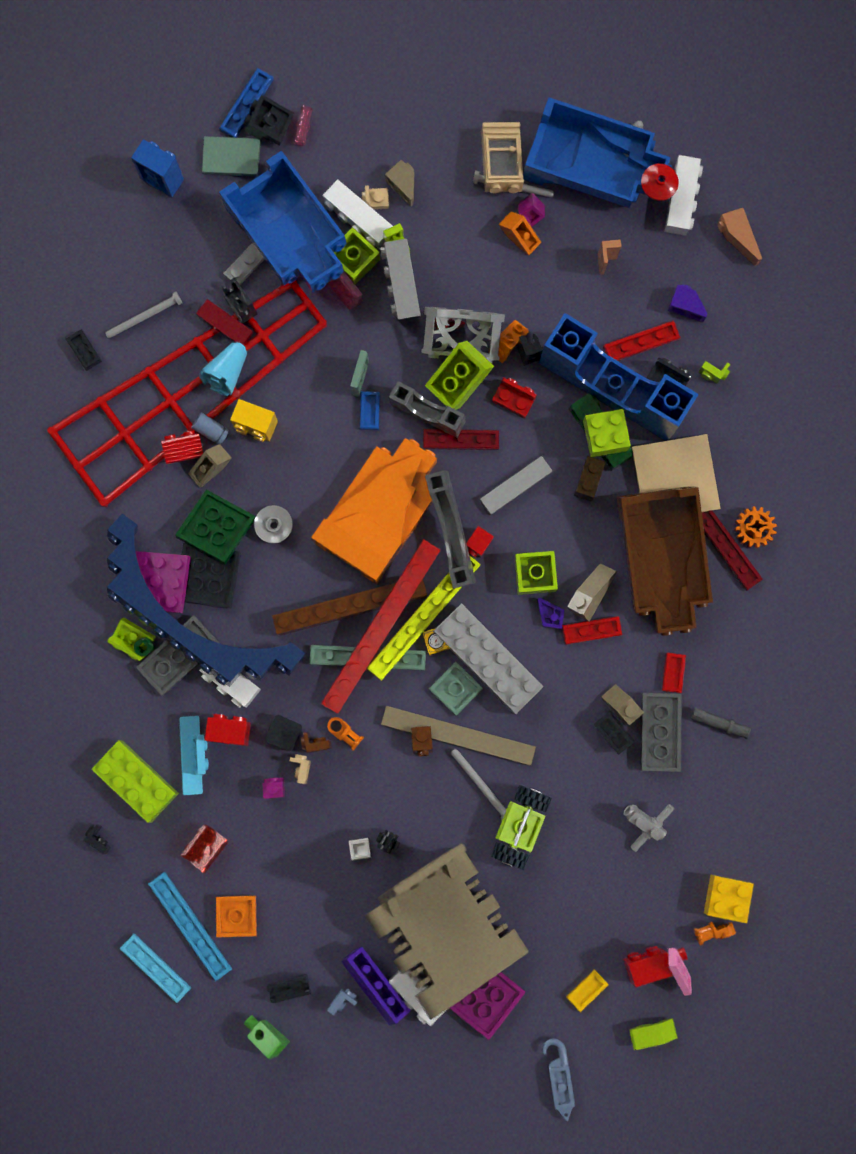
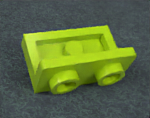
[107,617,156,661]

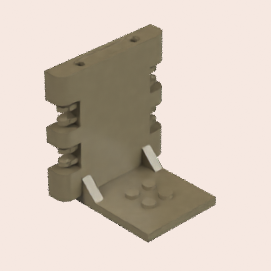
[365,843,529,1019]

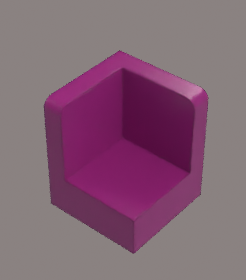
[518,193,545,227]

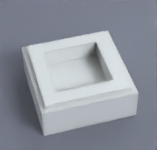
[349,838,371,861]

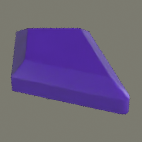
[537,598,564,629]

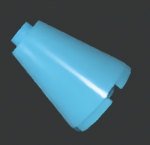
[199,342,247,396]

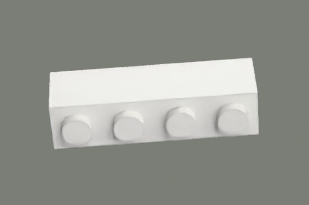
[664,155,703,236]
[323,179,393,249]

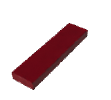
[423,429,499,450]

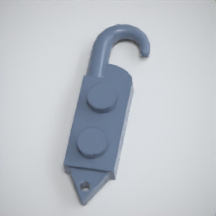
[542,1039,575,1121]

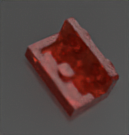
[181,824,229,873]

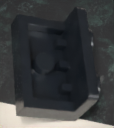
[647,358,691,386]

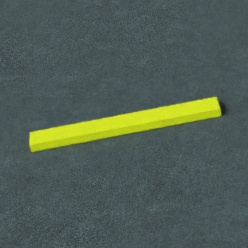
[367,555,481,681]

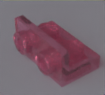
[328,272,363,310]

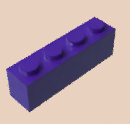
[341,947,410,1025]

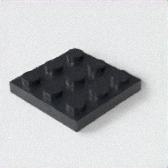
[181,543,241,609]

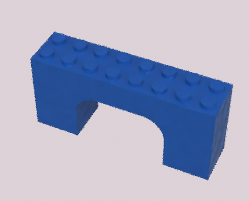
[539,313,699,441]

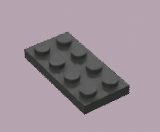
[136,615,219,696]
[641,693,682,772]

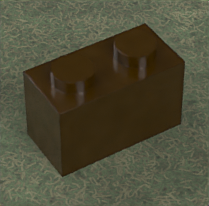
[574,456,606,502]

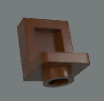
[411,726,433,757]

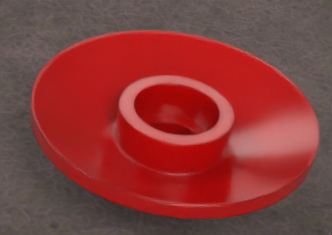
[641,164,679,201]

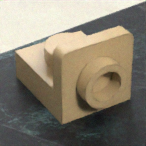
[362,186,389,209]
[289,754,311,784]

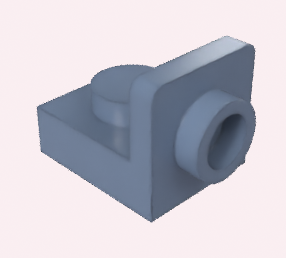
[327,988,358,1015]

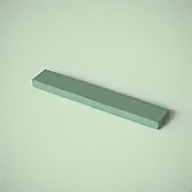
[310,645,426,671]

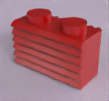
[161,430,203,464]

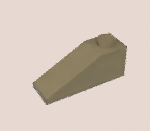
[567,564,617,621]

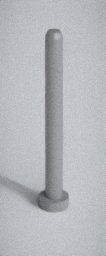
[473,171,554,197]
[105,291,183,338]
[451,749,506,820]

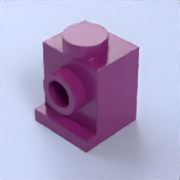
[262,777,285,799]

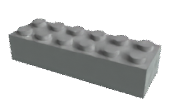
[433,603,543,714]

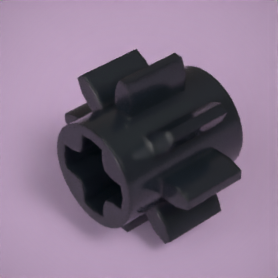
[376,830,400,854]

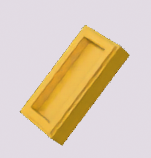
[566,969,609,1012]

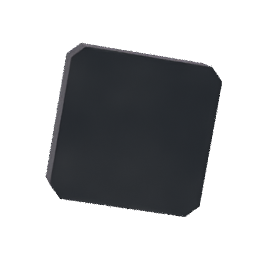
[265,715,302,751]

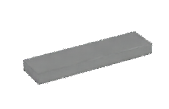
[480,456,553,515]

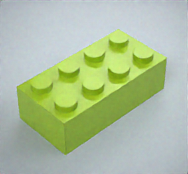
[92,740,179,823]

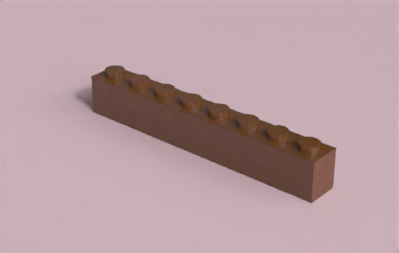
[272,579,427,636]

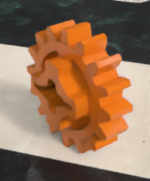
[734,506,777,548]

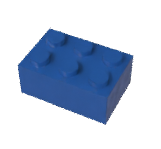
[131,139,184,198]

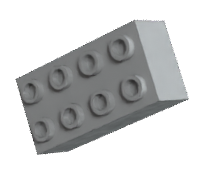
[380,239,420,319]

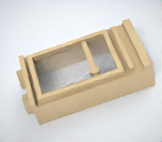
[481,122,524,193]

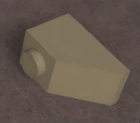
[385,160,414,206]
[188,444,232,488]
[601,684,644,726]

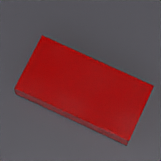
[662,652,686,694]

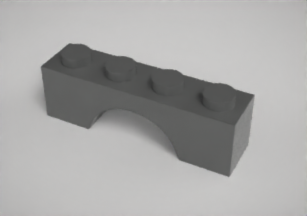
[389,381,466,438]

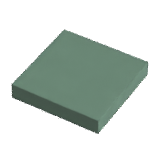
[350,350,369,397]
[429,662,483,716]

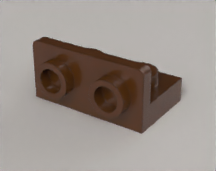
[301,732,332,753]

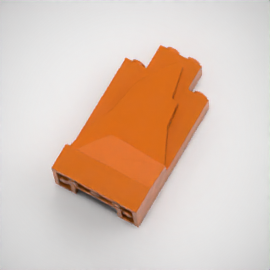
[311,438,437,585]

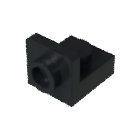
[84,824,111,854]

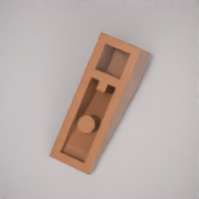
[718,208,762,266]

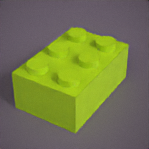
[425,341,494,410]

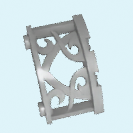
[421,307,505,363]

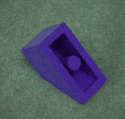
[668,284,707,322]

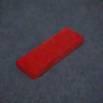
[562,616,622,645]

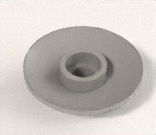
[254,505,293,543]

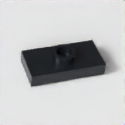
[66,329,102,371]

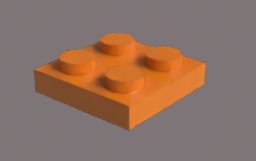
[216,895,257,937]

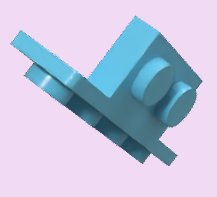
[179,716,208,795]

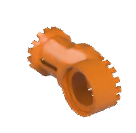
[327,717,364,751]
[693,922,736,946]

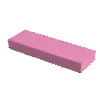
[668,948,692,996]

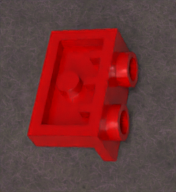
[492,377,537,418]

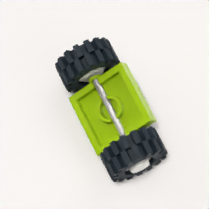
[491,785,552,870]

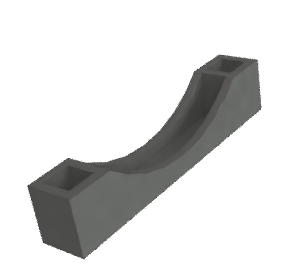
[425,470,476,589]

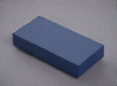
[360,391,380,430]

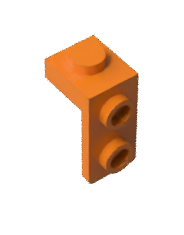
[488,320,529,363]

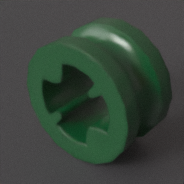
[134,637,154,656]

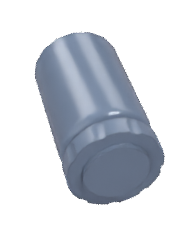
[191,412,229,445]

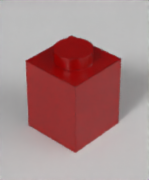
[466,526,494,558]

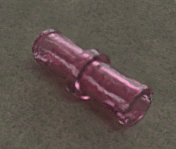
[294,106,313,146]

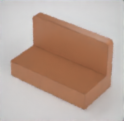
[598,240,621,275]

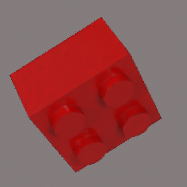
[204,714,251,746]

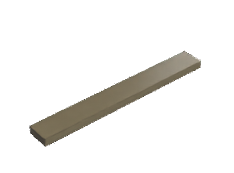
[381,706,536,766]

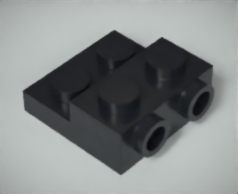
[243,95,294,146]

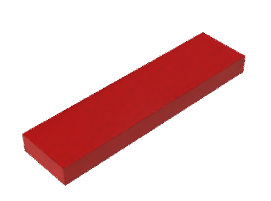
[603,321,680,361]

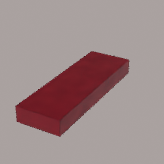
[196,299,253,345]

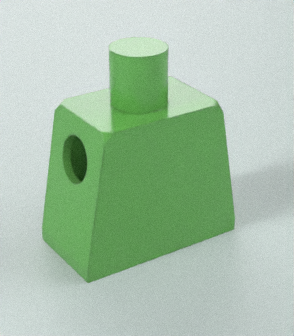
[244,1015,290,1059]

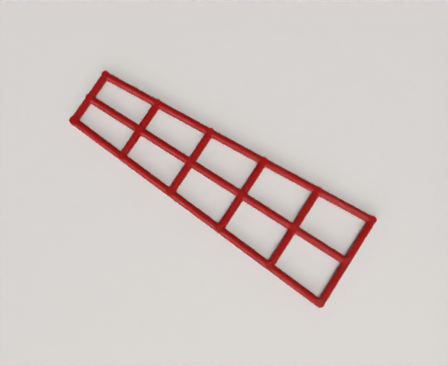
[47,280,327,507]

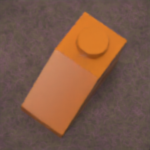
[499,211,541,255]

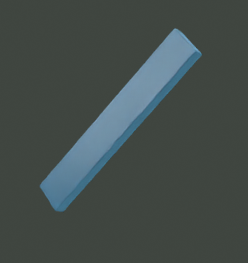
[148,872,232,982]

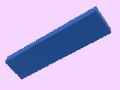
[219,68,274,138]

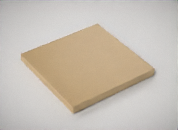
[632,434,721,512]

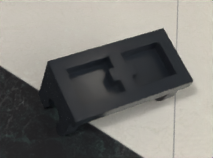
[222,277,258,324]
[517,334,544,366]
[594,711,634,755]
[267,974,311,1003]

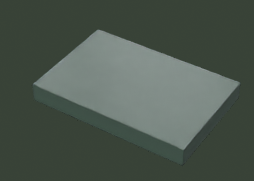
[202,136,260,177]

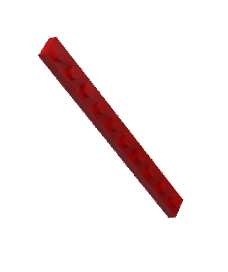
[321,539,440,714]

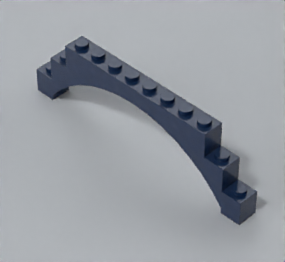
[107,513,305,687]

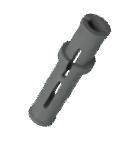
[691,707,751,739]

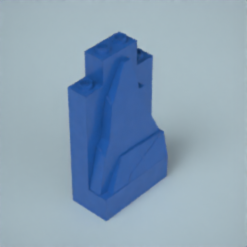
[523,97,672,208]
[219,151,347,292]

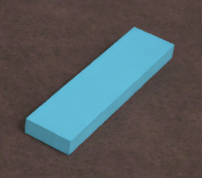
[120,933,192,1003]

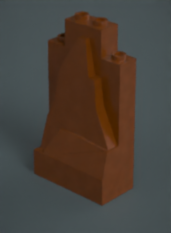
[617,486,713,636]

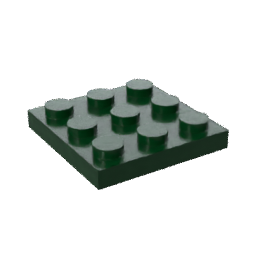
[175,489,255,565]

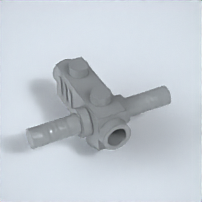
[623,804,674,852]

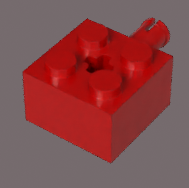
[623,946,688,987]

